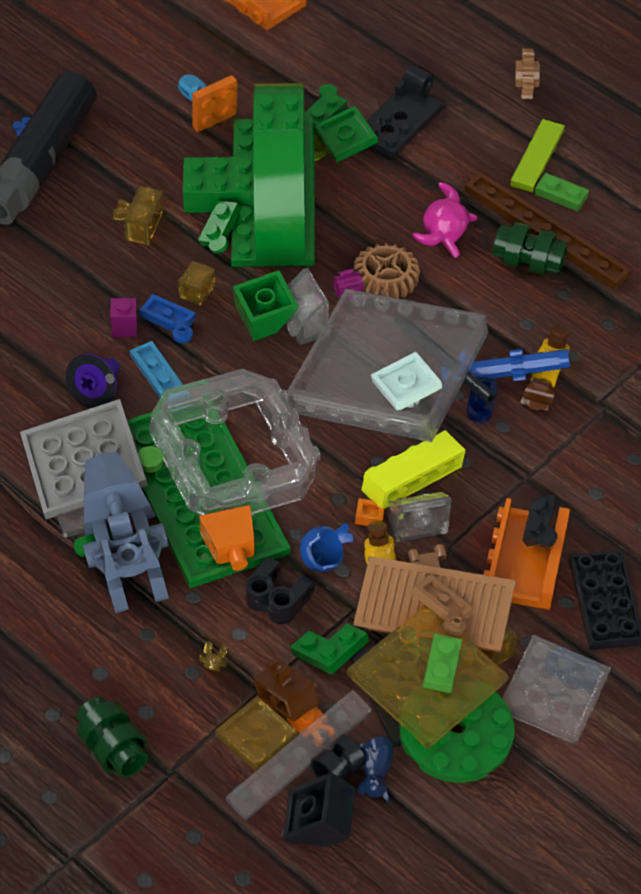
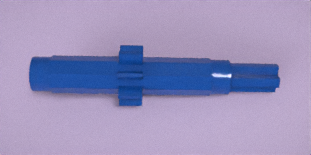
[441,349,570,383]

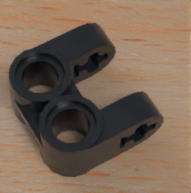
[246,557,316,624]

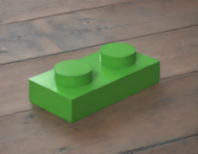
[535,173,589,211]
[423,633,462,693]

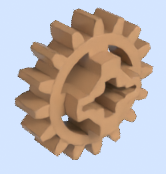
[515,49,540,99]

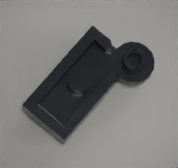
[522,494,561,548]

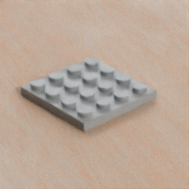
[20,399,148,519]

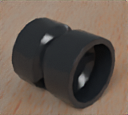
[310,734,365,780]

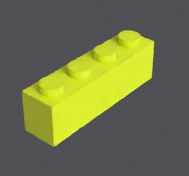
[361,430,466,509]

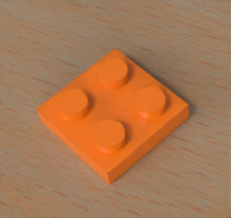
[192,75,237,132]

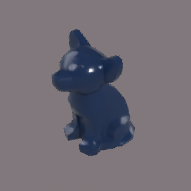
[358,737,394,802]

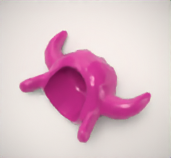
[413,182,477,258]

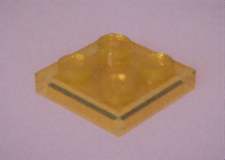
[216,696,297,771]

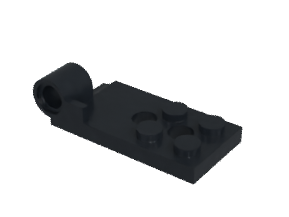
[366,65,446,159]

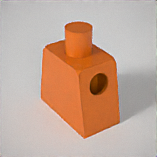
[199,505,254,571]

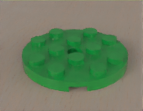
[399,676,514,783]

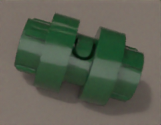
[493,222,568,276]
[76,697,148,778]

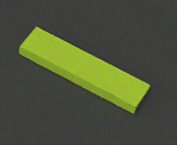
[510,119,565,193]

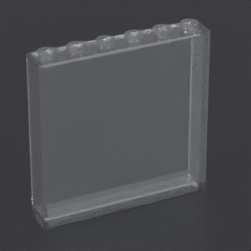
[285,289,488,442]

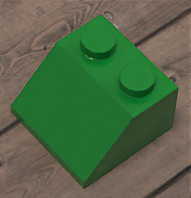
[233,270,298,341]

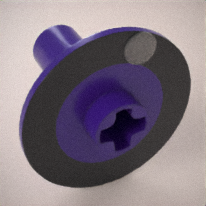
[66,353,120,408]

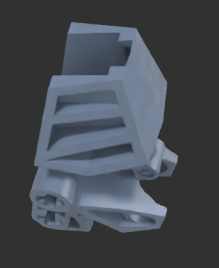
[83,452,169,613]

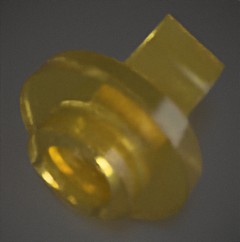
[199,641,227,671]

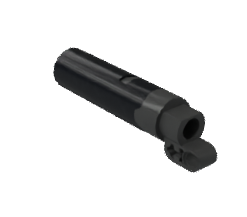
[0,72,97,224]

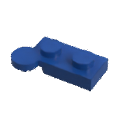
[139,294,196,343]

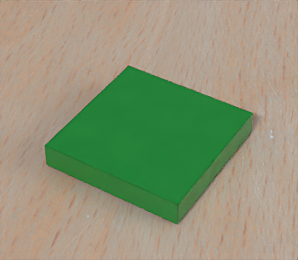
[314,106,378,163]

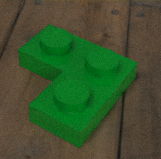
[290,623,369,675]

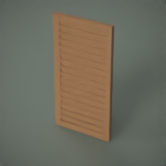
[353,556,517,653]

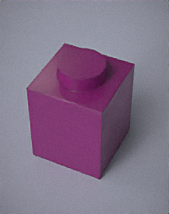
[111,298,137,337]

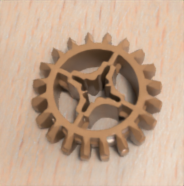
[353,243,420,303]

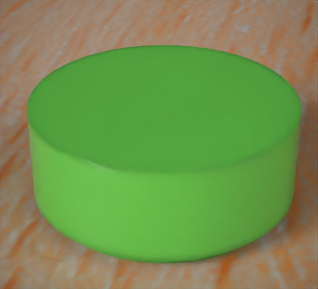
[138,446,163,473]

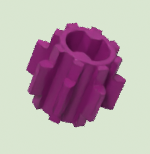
[333,269,364,300]

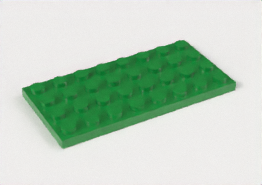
[127,394,291,589]

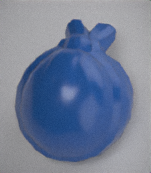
[300,523,354,572]

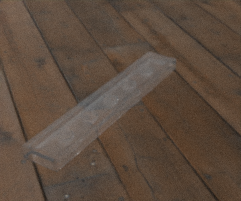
[226,690,372,821]

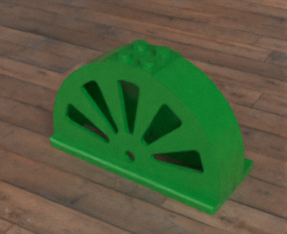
[183,83,315,267]

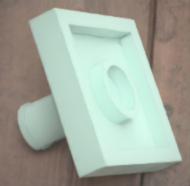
[371,352,443,412]

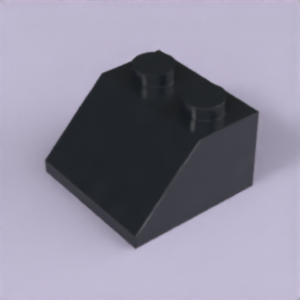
[283,772,355,847]

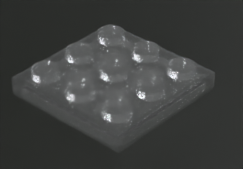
[502,635,611,745]

